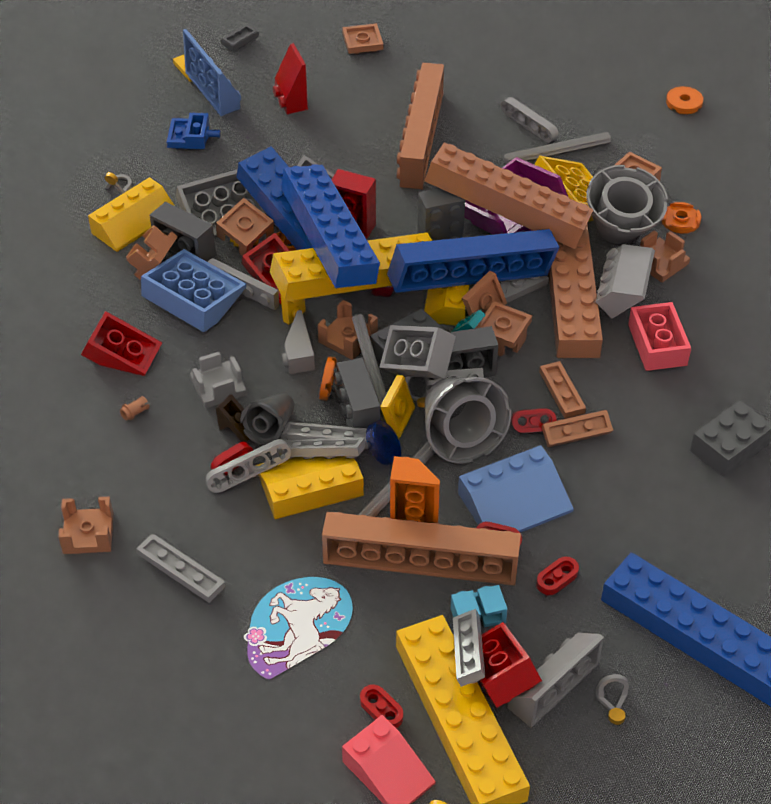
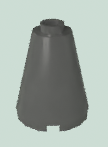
[240,393,294,445]

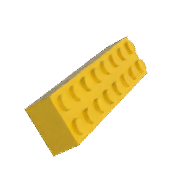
[270,233,432,302]
[396,615,530,804]

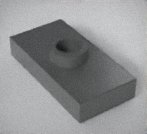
[221,24,259,52]

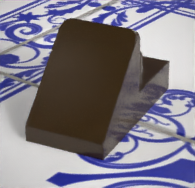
[215,394,249,442]

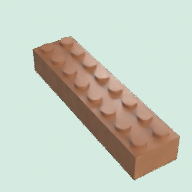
[397,62,444,190]
[425,143,593,249]
[548,224,603,358]
[322,512,521,586]

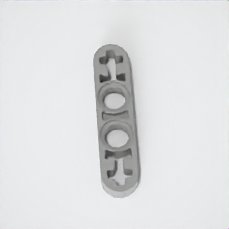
[501,97,559,143]
[206,439,291,493]

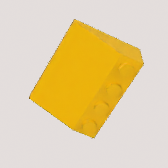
[534,155,593,222]
[256,456,364,519]

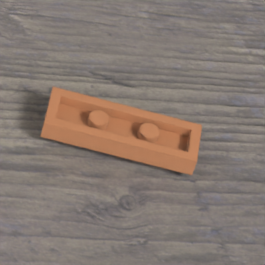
[539,361,586,419]
[541,410,613,448]

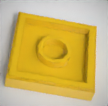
[380,375,415,439]

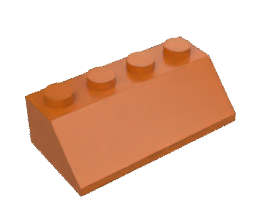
[390,456,440,523]

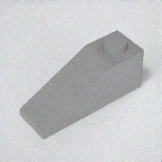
[281,310,315,375]

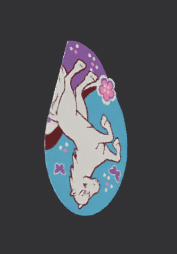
[244,577,353,680]

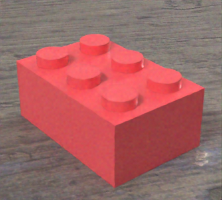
[628,302,691,371]

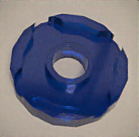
[366,421,401,465]

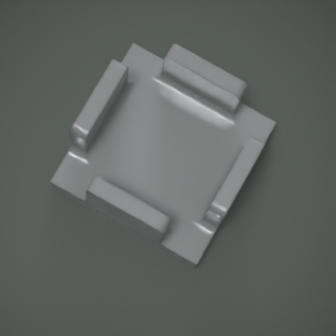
[190,352,247,409]

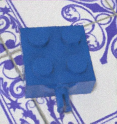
[166,113,221,149]

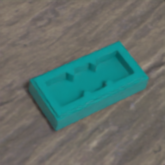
[451,310,485,332]

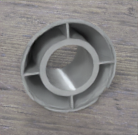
[586,165,668,244]
[425,377,511,464]

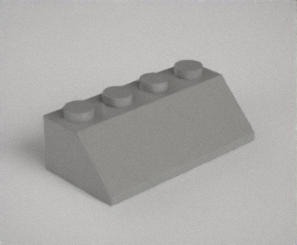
[595,244,655,319]
[508,633,604,728]

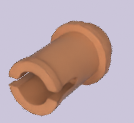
[120,396,150,421]

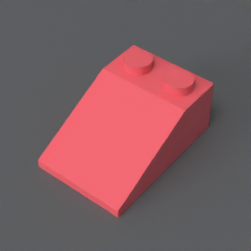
[342,715,436,804]

